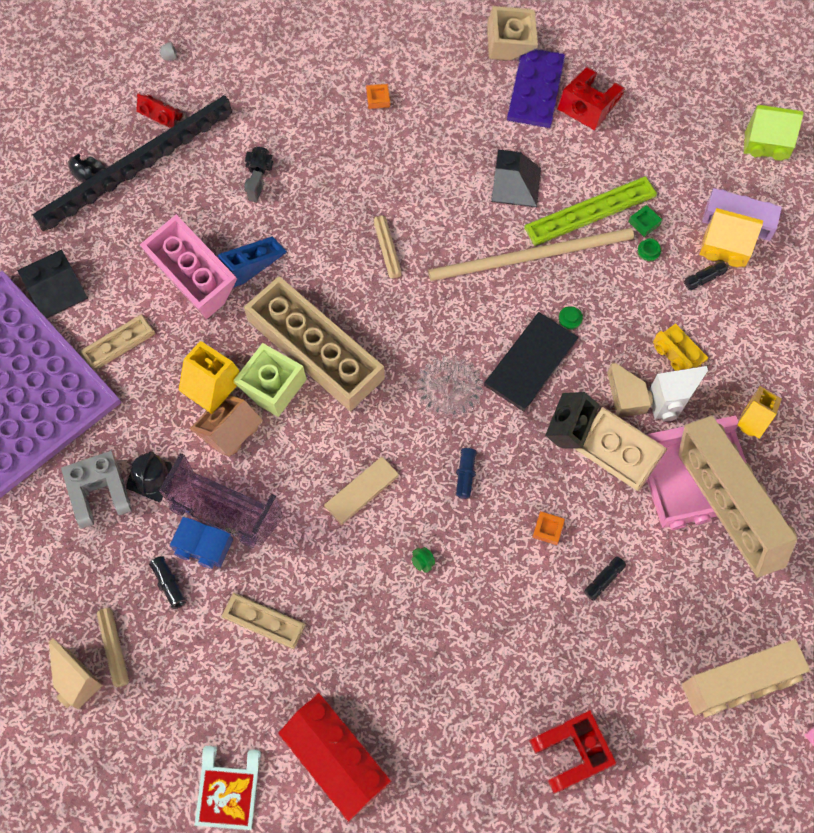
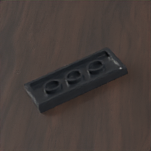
[484,312,579,412]

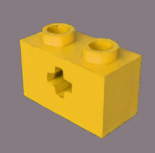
[737,386,782,439]

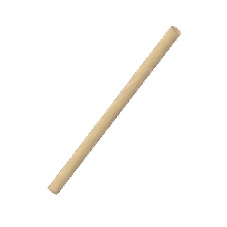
[428,228,634,281]

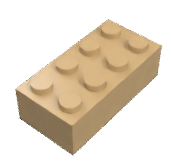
[681,639,811,718]

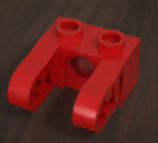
[557,67,626,131]
[529,710,617,794]

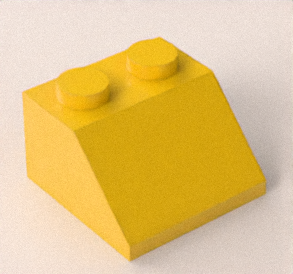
[699,208,763,267]

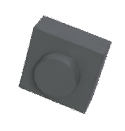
[244,170,264,203]

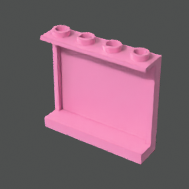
[646,415,747,530]

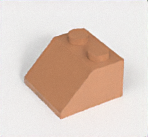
[189,395,263,457]

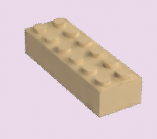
[244,276,385,412]
[678,415,797,578]

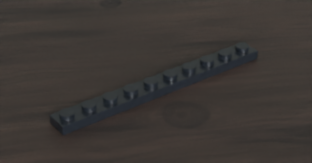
[32,95,232,232]

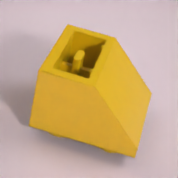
[178,340,240,414]

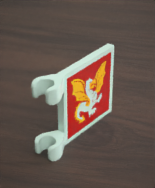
[195,746,261,830]

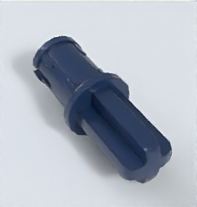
[456,448,477,499]

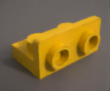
[653,323,708,371]

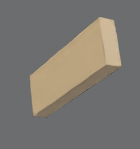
[79,314,155,371]
[324,457,399,525]
[221,593,306,650]

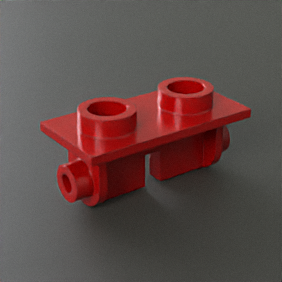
[136,93,183,128]

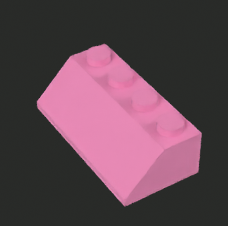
[140,214,237,320]

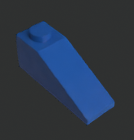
[218,236,287,288]

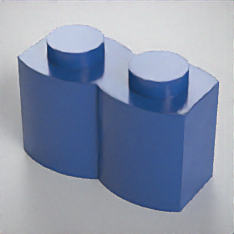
[170,517,233,569]

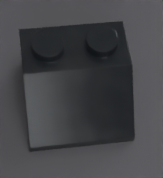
[17,249,88,319]

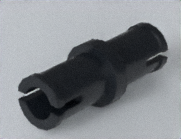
[149,556,187,609]

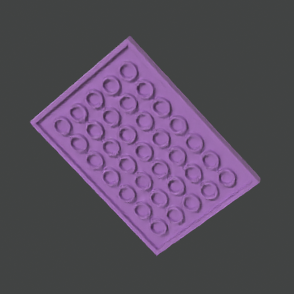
[0,270,122,498]

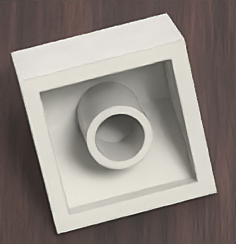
[649,366,708,422]

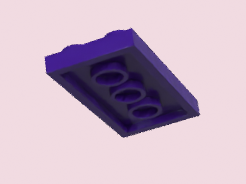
[507,49,565,128]

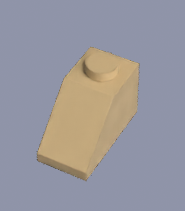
[607,363,653,417]

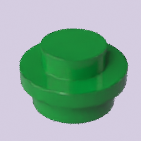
[637,238,661,262]
[558,306,583,329]
[412,547,435,573]

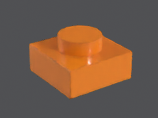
[366,84,390,109]
[532,511,565,545]

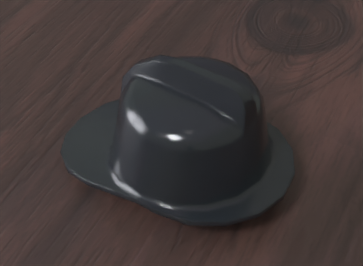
[126,451,172,502]

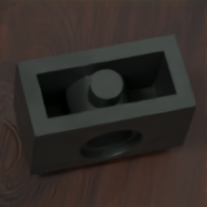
[545,392,599,448]

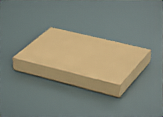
[575,407,667,491]

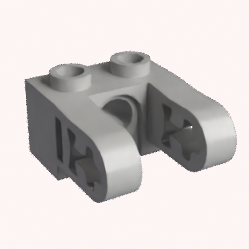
[61,451,132,529]

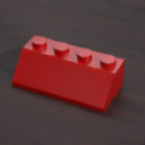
[278,693,392,822]

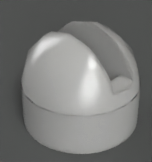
[160,42,178,61]

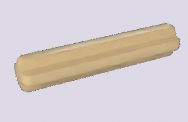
[374,215,401,279]
[97,608,129,687]

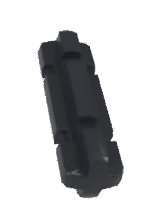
[684,260,728,290]
[584,556,626,601]

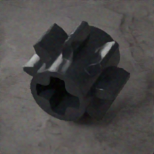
[244,147,274,175]

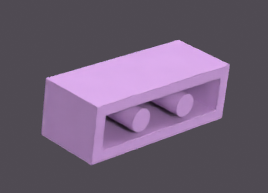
[702,188,782,241]

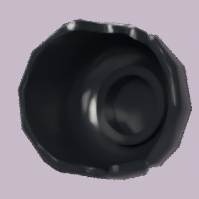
[68,154,106,183]

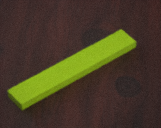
[524,176,657,246]

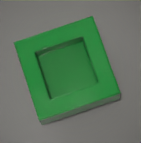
[628,204,662,237]

